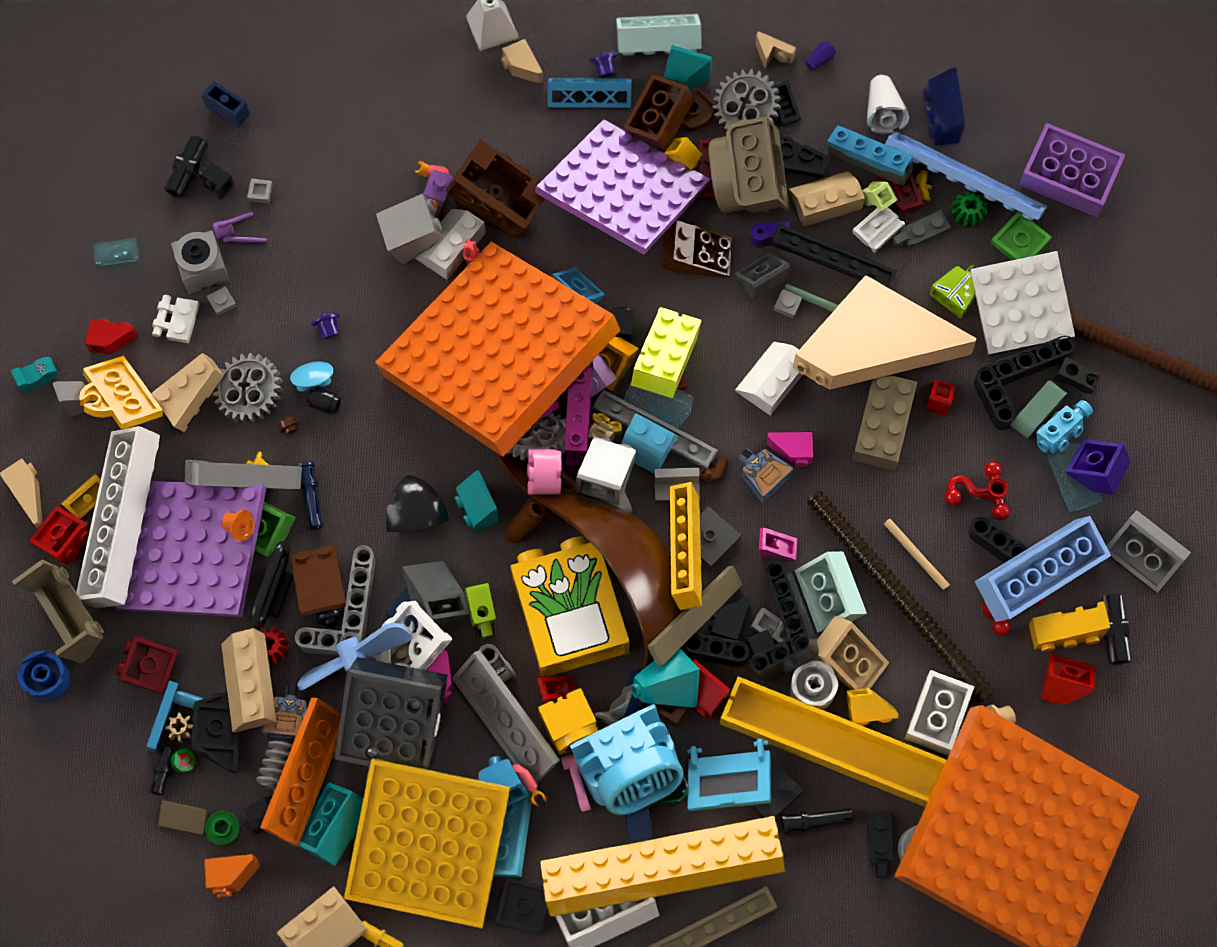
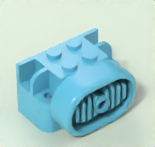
[570,704,683,815]

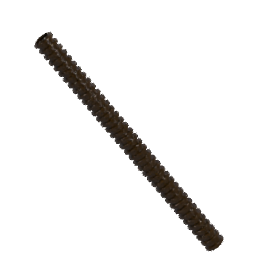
[807,490,995,702]

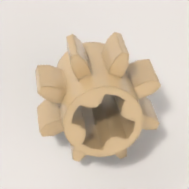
[588,421,615,444]
[165,713,192,743]

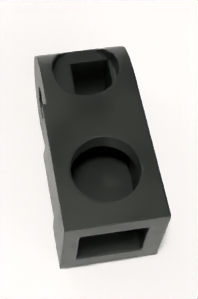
[1053,357,1100,394]

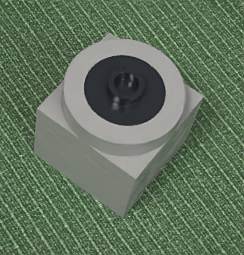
[171,230,230,294]

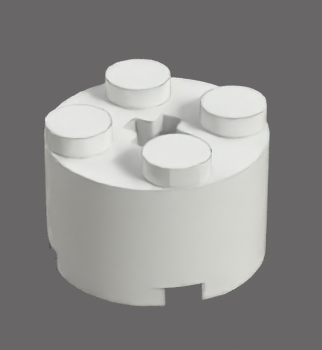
[790,661,838,710]

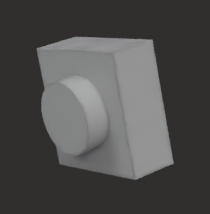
[247,179,273,204]
[207,286,237,316]
[774,289,802,319]

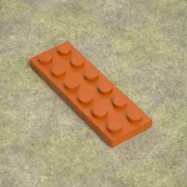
[260,698,341,846]

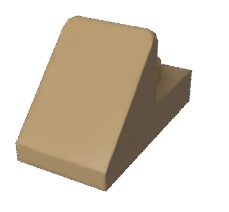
[755,31,796,69]

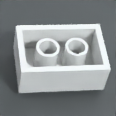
[904,670,974,756]

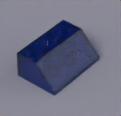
[923,67,965,146]

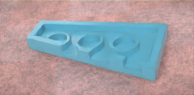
[493,792,532,877]

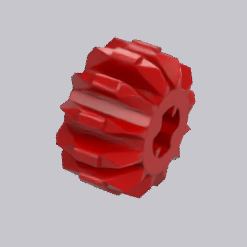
[262,627,289,665]

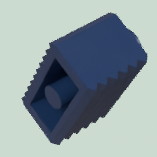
[202,81,250,128]

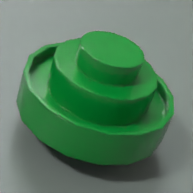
[205,811,241,846]

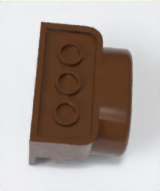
[446,139,545,238]

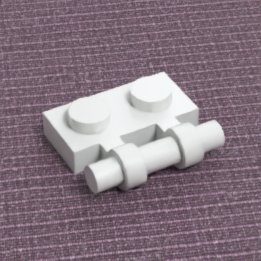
[152,295,200,344]

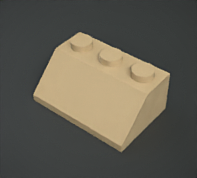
[788,171,865,227]
[277,887,368,947]

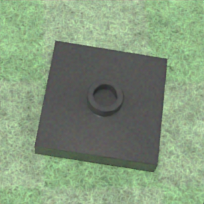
[700,506,741,568]

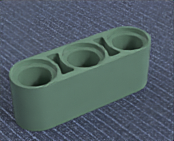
[1010,380,1067,439]

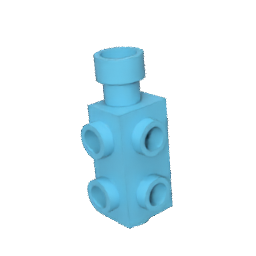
[1036,400,1093,454]

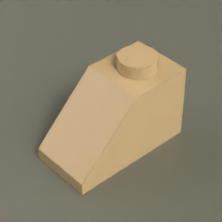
[501,39,543,84]

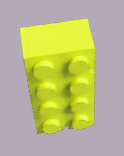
[631,307,701,399]

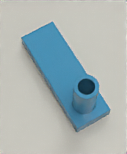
[147,681,204,753]

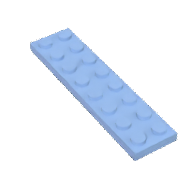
[885,132,1047,221]

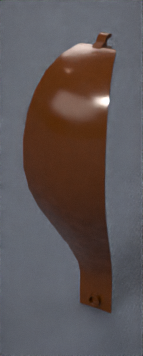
[491,449,684,670]

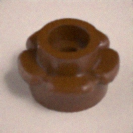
[278,416,299,436]

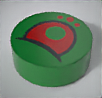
[171,749,196,773]

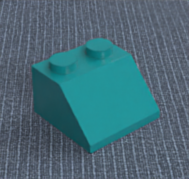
[454,470,499,533]

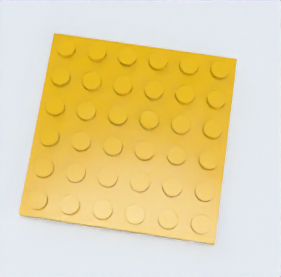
[344,759,511,928]

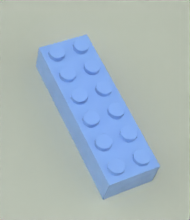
[974,516,1111,622]

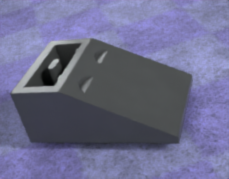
[402,561,470,630]

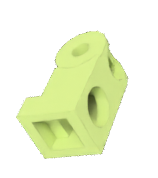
[862,182,897,211]

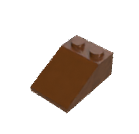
[291,545,346,616]

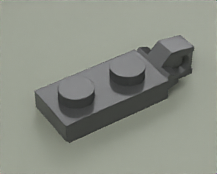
[892,210,951,249]

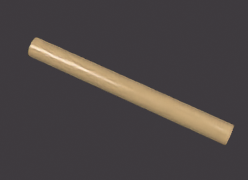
[884,519,950,591]

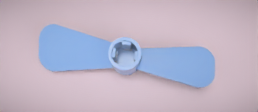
[297,623,412,690]

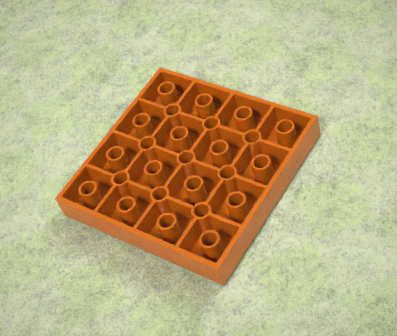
[375,241,620,457]
[894,705,1140,947]

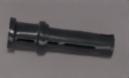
[781,808,853,835]

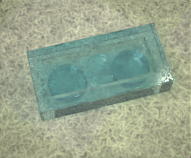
[93,238,139,266]

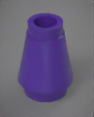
[805,41,836,71]

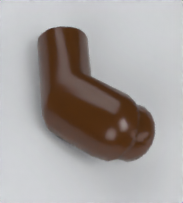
[699,457,729,483]

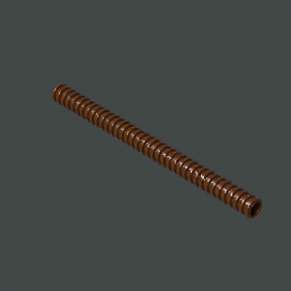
[1070,311,1217,395]

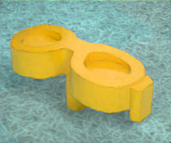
[915,170,932,201]
[592,413,622,435]

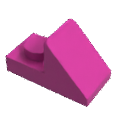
[759,527,797,561]

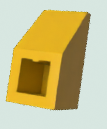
[846,688,898,725]

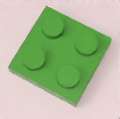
[990,211,1052,260]

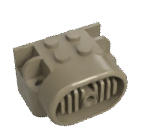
[708,116,790,213]

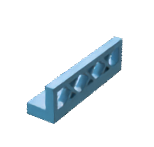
[548,78,631,108]

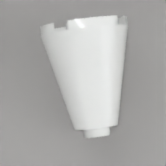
[867,75,909,134]

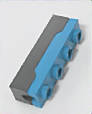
[827,125,913,186]

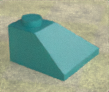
[664,45,712,89]

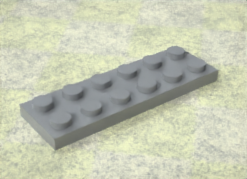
[452,650,560,784]

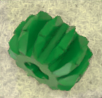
[951,191,988,227]

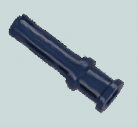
[296,461,323,530]

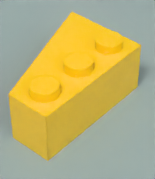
[1028,601,1110,652]

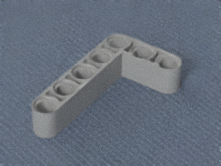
[185,460,302,489]
[295,545,376,656]

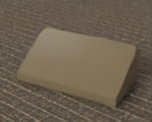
[158,800,210,835]

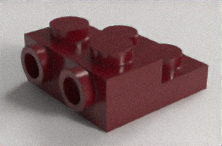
[115,636,178,695]

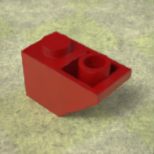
[85,319,137,355]

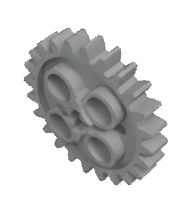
[713,69,781,131]
[212,353,283,423]
[507,412,566,460]

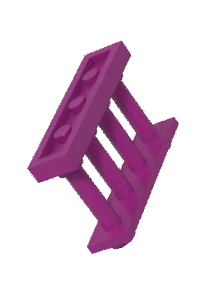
[564,367,592,469]

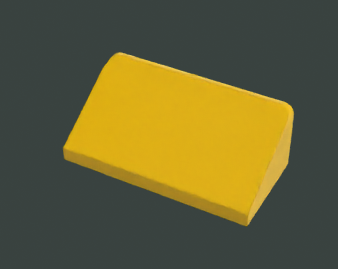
[61,475,101,519]

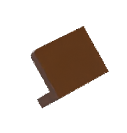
[656,704,689,729]

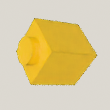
[664,137,703,170]

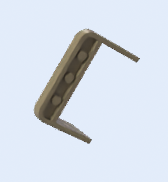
[12,560,103,663]

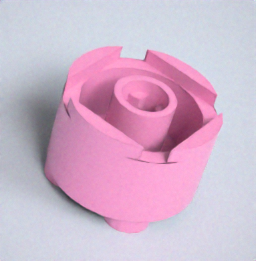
[527,449,561,495]

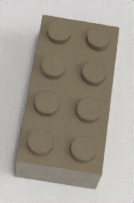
[852,375,917,471]

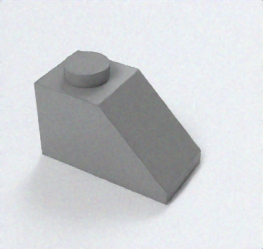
[52,381,93,418]

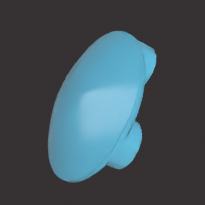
[290,361,333,391]

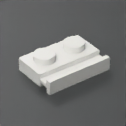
[852,207,905,253]

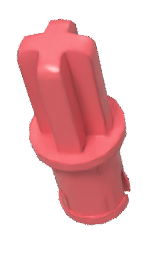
[463,239,480,266]

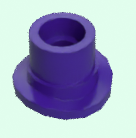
[589,51,617,77]
[311,312,340,339]

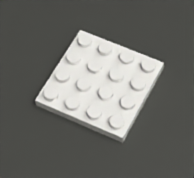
[970,251,1075,355]

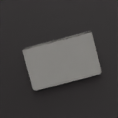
[654,468,700,501]

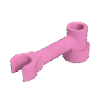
[561,753,591,812]

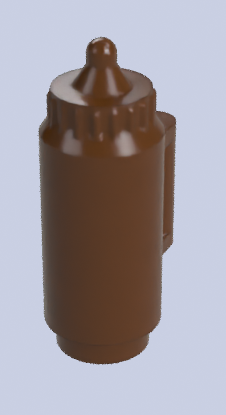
[504,497,545,543]

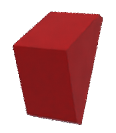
[925,379,956,416]
[537,676,576,705]

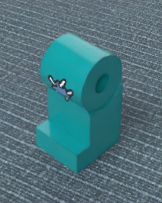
[11,357,58,394]

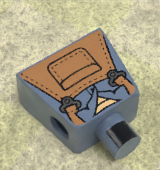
[738,448,793,503]
[262,686,308,740]

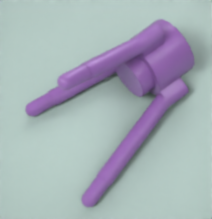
[213,212,267,243]

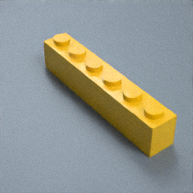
[670,482,702,610]

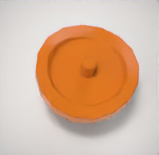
[222,509,255,541]

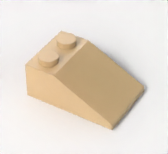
[815,616,889,690]

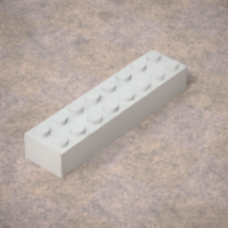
[76,426,160,608]

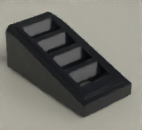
[772,80,801,126]

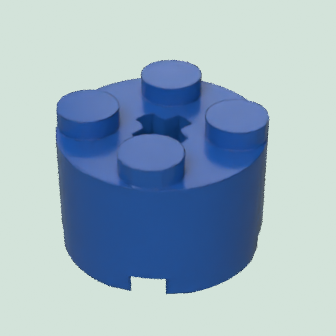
[17,651,70,702]

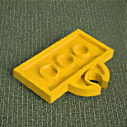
[79,356,163,430]

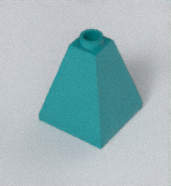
[631,648,700,708]

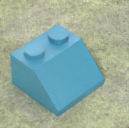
[621,413,678,474]

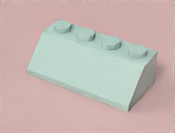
[616,14,701,56]

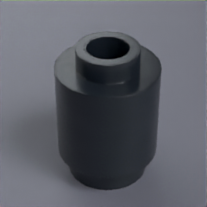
[307,387,341,414]

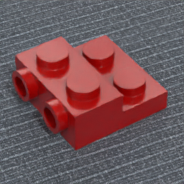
[29,506,90,566]

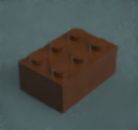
[623,74,695,152]

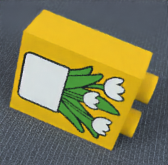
[510,536,629,677]

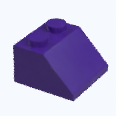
[1066,439,1130,495]

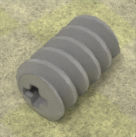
[256,741,293,791]

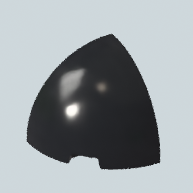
[386,475,449,532]

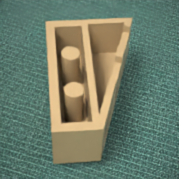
[151,353,224,432]

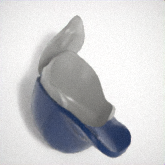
[594,669,647,725]

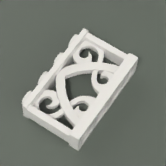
[366,601,453,670]

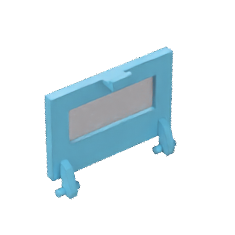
[687,738,771,811]

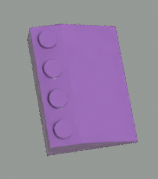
[1019,123,1125,218]

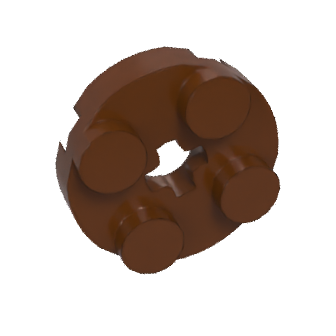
[680,90,713,132]

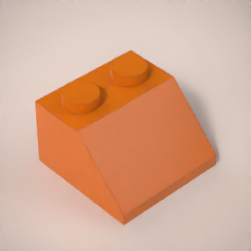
[205,854,260,898]

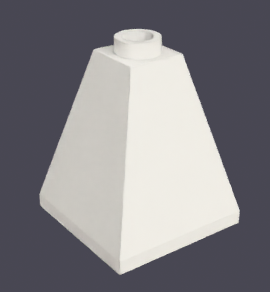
[466,0,519,52]

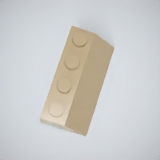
[221,628,277,733]

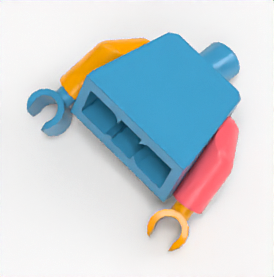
[479,756,547,807]

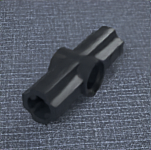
[164,135,208,198]
[1101,594,1130,665]

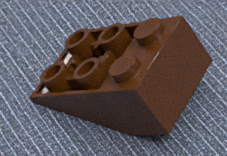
[661,221,732,277]

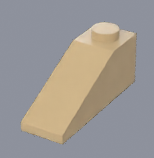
[0,458,43,529]

